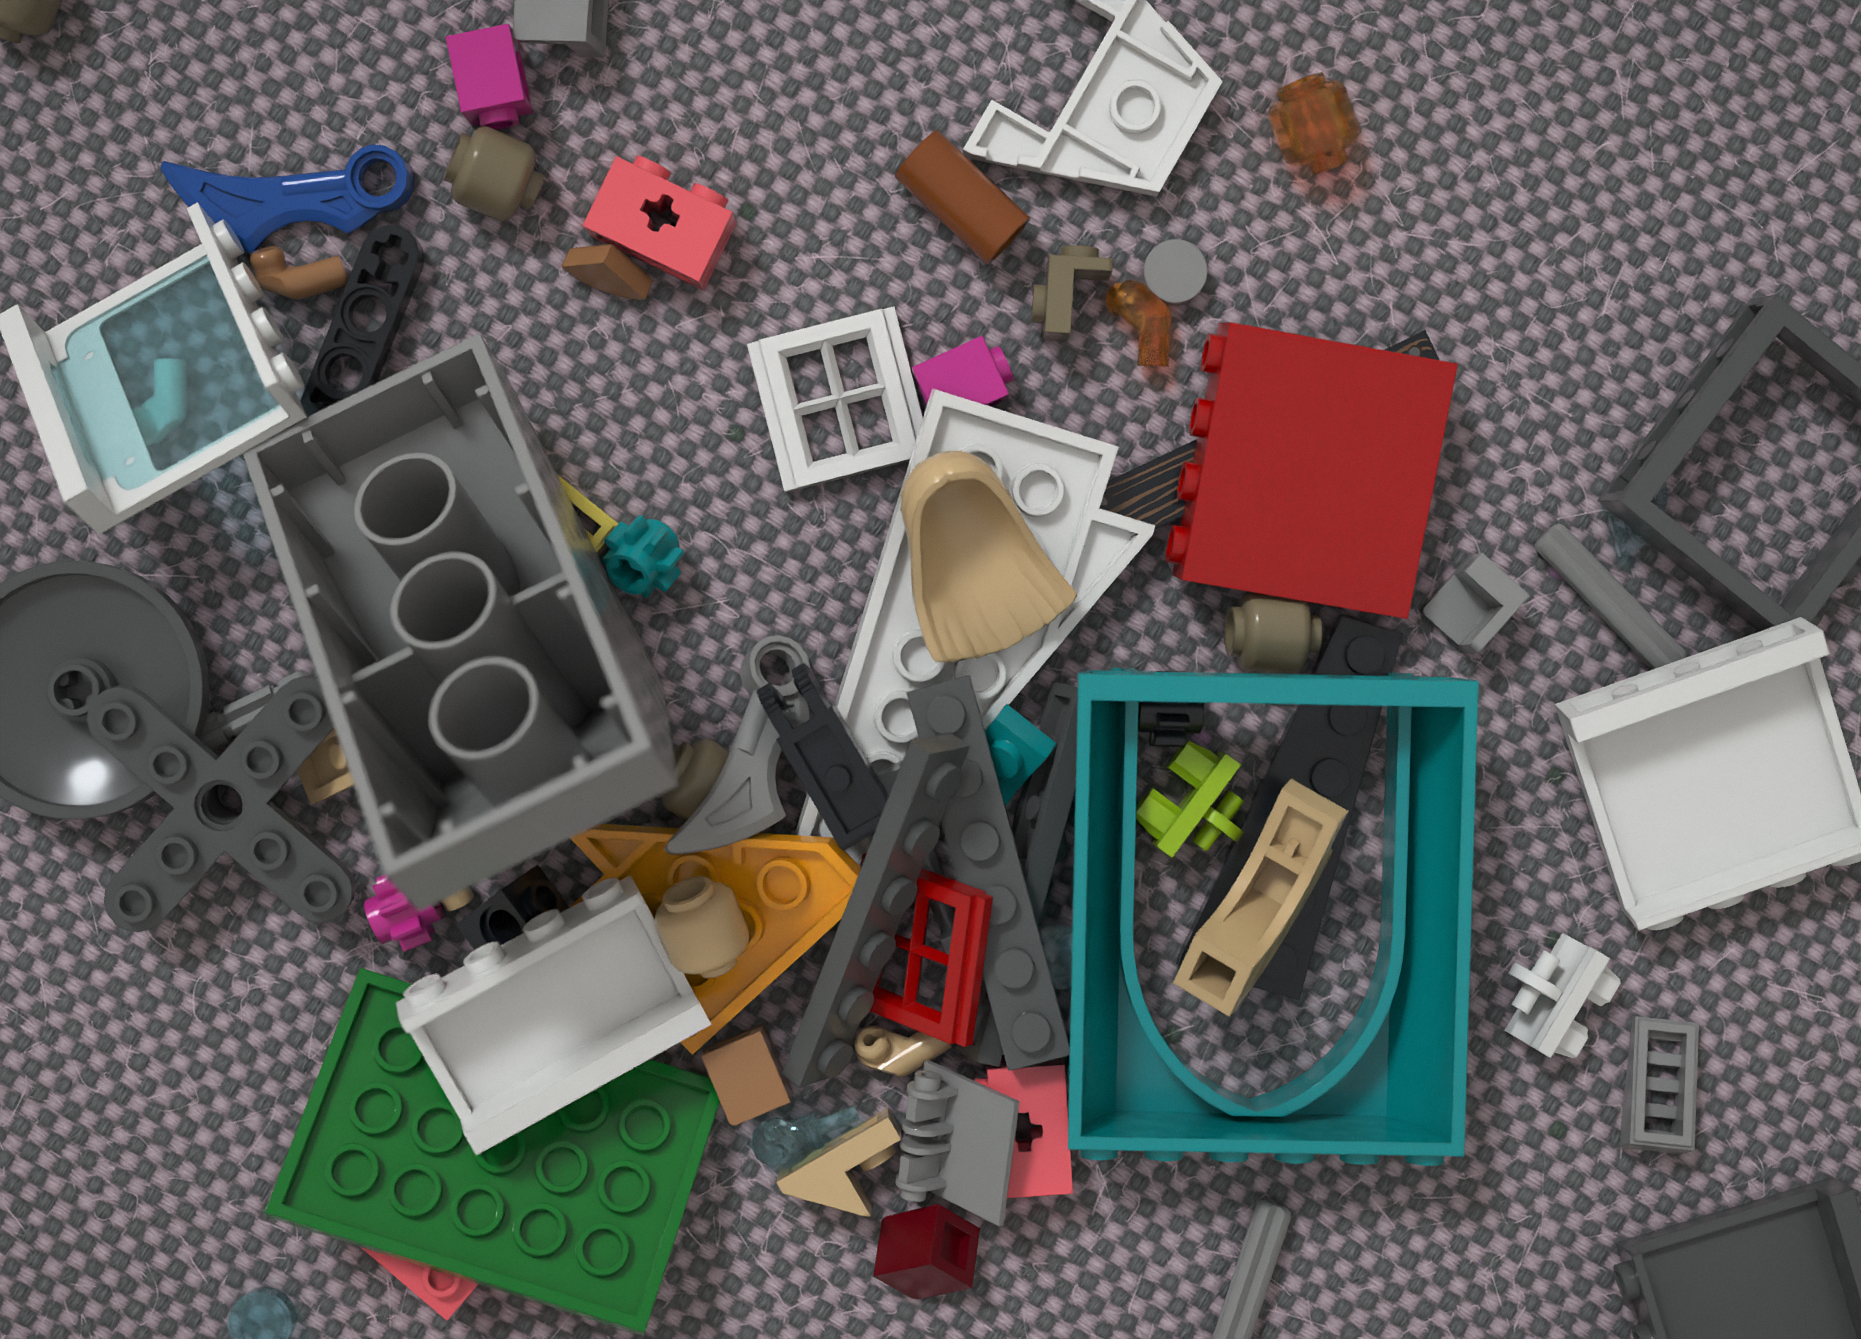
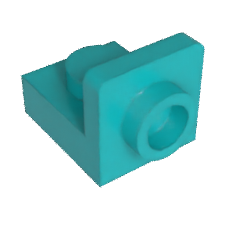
[985,703,1057,806]

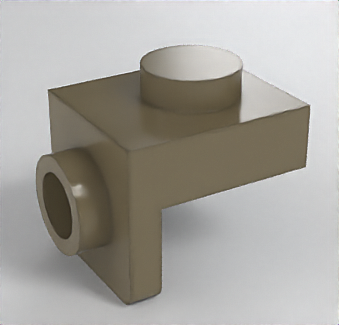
[1031,245,1113,341]

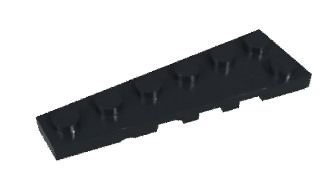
[1176,616,1403,1000]

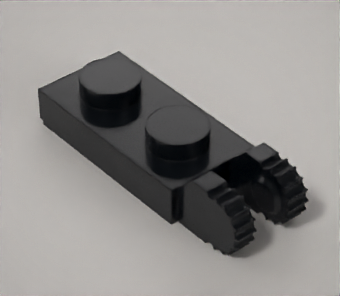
[756,663,889,851]

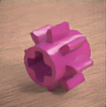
[364,874,444,952]

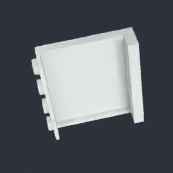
[1555,617,1861,930]

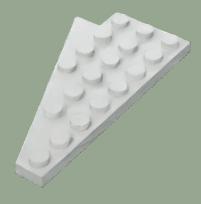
[794,389,1155,867]

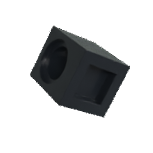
[456,864,570,950]

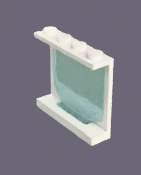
[0,202,307,535]

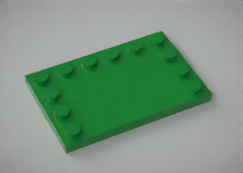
[264,968,720,1336]

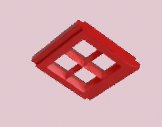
[861,853,993,1047]

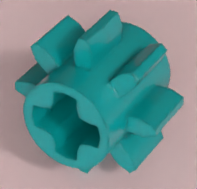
[602,515,685,598]

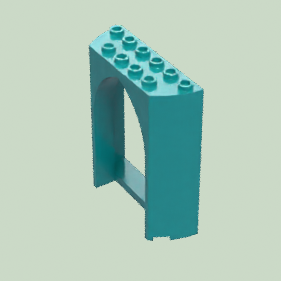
[1068,668,1479,1166]

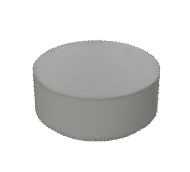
[1142,239,1208,306]

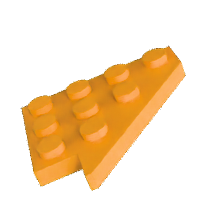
[570,824,861,1055]

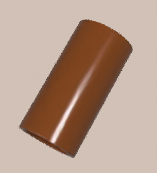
[894,130,1031,265]

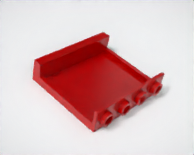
[1165,322,1458,619]

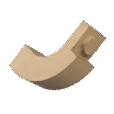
[1173,779,1348,1017]

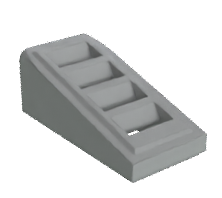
[1620,1016,1699,1154]

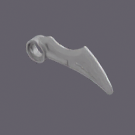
[664,635,810,855]

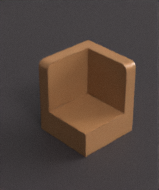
[701,1023,793,1126]

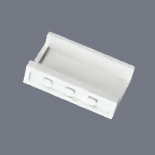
[396,875,711,1155]

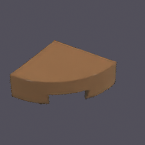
[561,244,653,300]

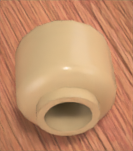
[655,876,750,978]

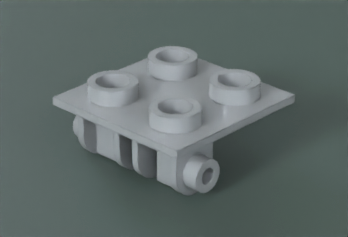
[895,1060,1020,1226]

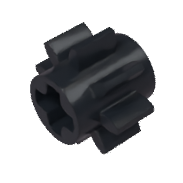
[1138,671,1204,747]

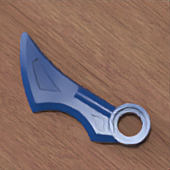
[161,144,415,254]

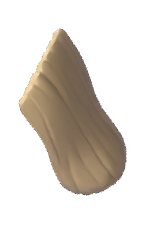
[901,450,1077,663]

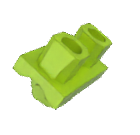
[1136,740,1245,858]

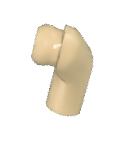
[854,1026,952,1077]

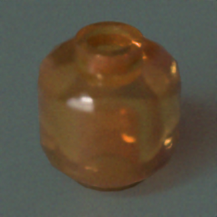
[1268,72,1361,174]

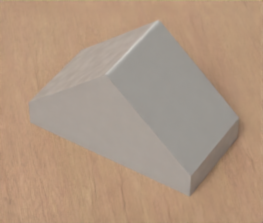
[243,333,678,911]

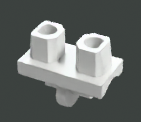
[1504,933,1621,1058]

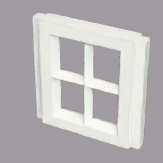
[747,307,923,492]

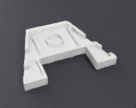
[963,0,1223,197]

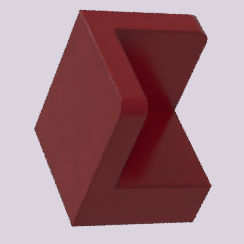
[873,1204,980,1299]

